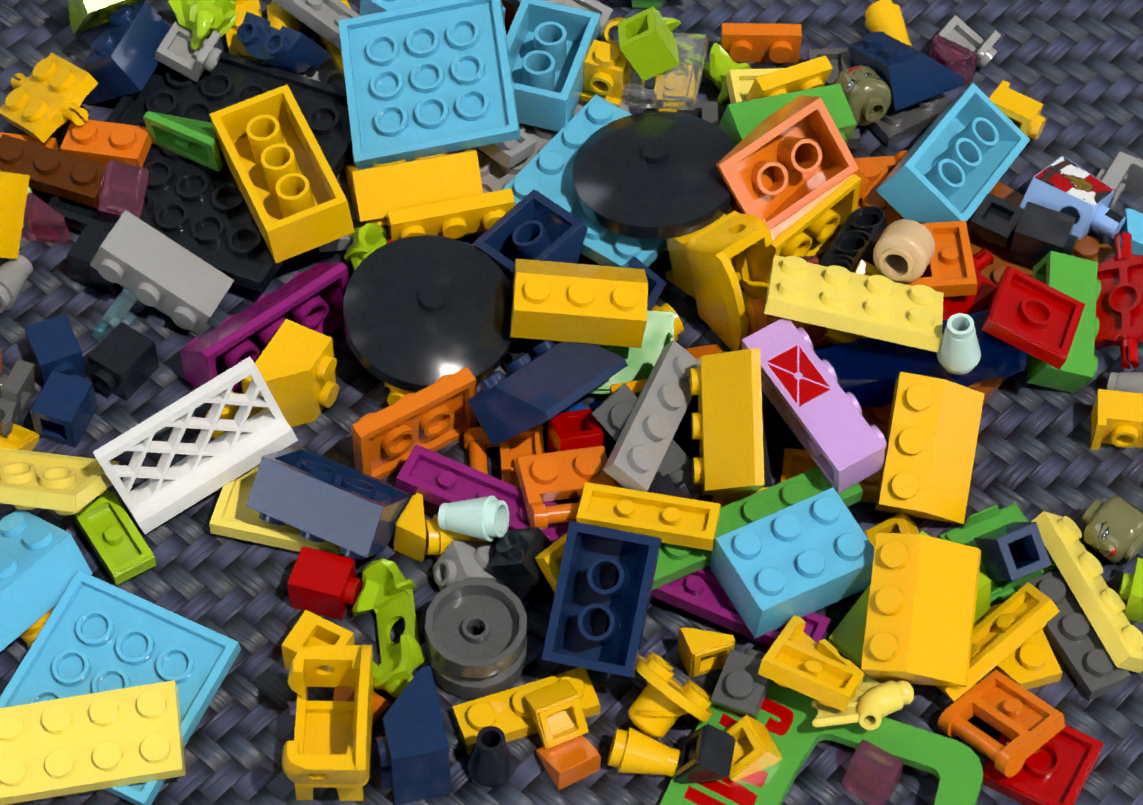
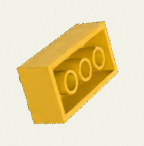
[209,84,355,263]

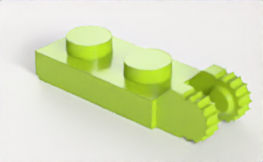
[73,489,156,586]

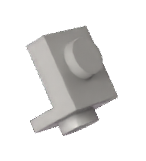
[929,15,1001,76]
[154,21,223,82]
[1096,151,1143,209]
[432,541,505,592]

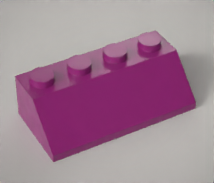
[180,262,349,405]

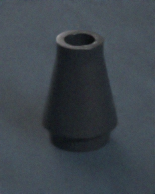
[468,726,515,787]

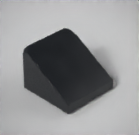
[674,724,736,784]

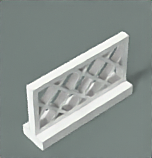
[93,356,298,534]

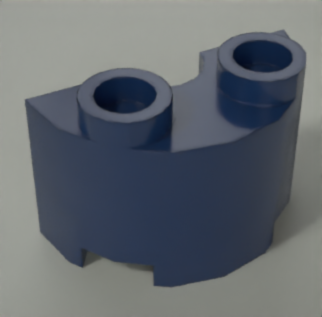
[237,12,329,75]

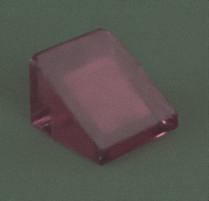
[929,35,978,85]
[98,160,149,218]
[23,193,71,244]
[842,739,904,805]

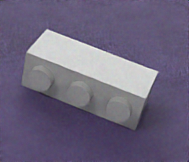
[90,210,234,335]

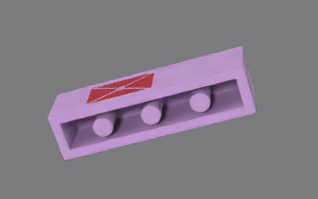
[742,318,887,493]

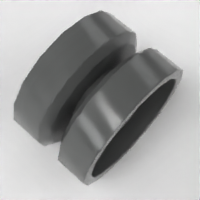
[425,579,527,699]

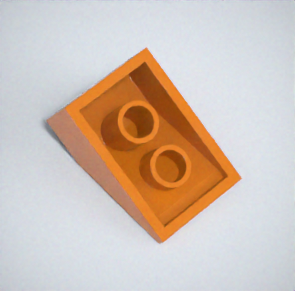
[716,95,859,229]

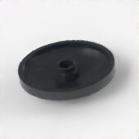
[572,111,735,239]
[343,235,514,393]

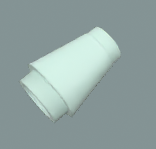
[936,313,981,375]
[438,496,509,541]

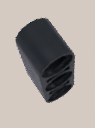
[818,206,888,273]

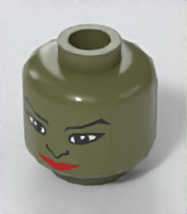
[834,65,892,126]
[1081,496,1143,563]

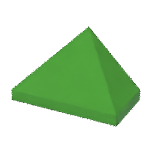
[143,111,223,172]

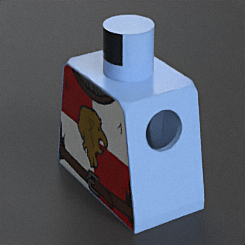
[1019,156,1126,240]

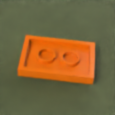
[351,367,477,480]

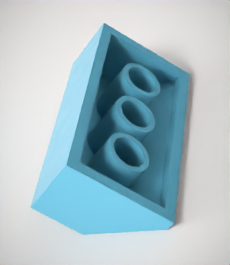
[876,83,1030,223]

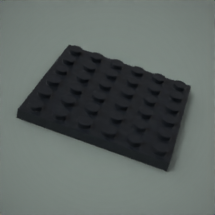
[43,52,353,293]

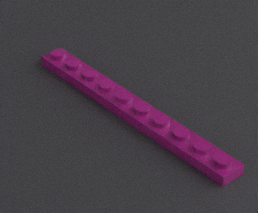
[396,445,831,647]

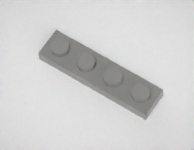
[603,340,698,492]

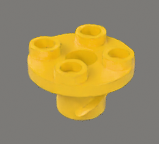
[628,651,713,738]

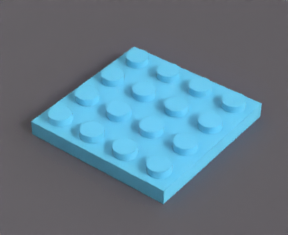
[338,0,521,170]
[502,95,668,267]
[0,570,241,805]

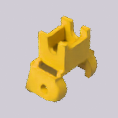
[665,210,777,351]
[281,645,374,801]

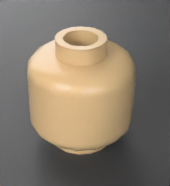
[873,219,935,284]

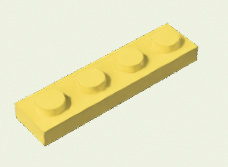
[1031,511,1143,673]

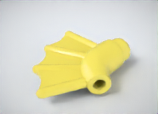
[811,673,914,730]

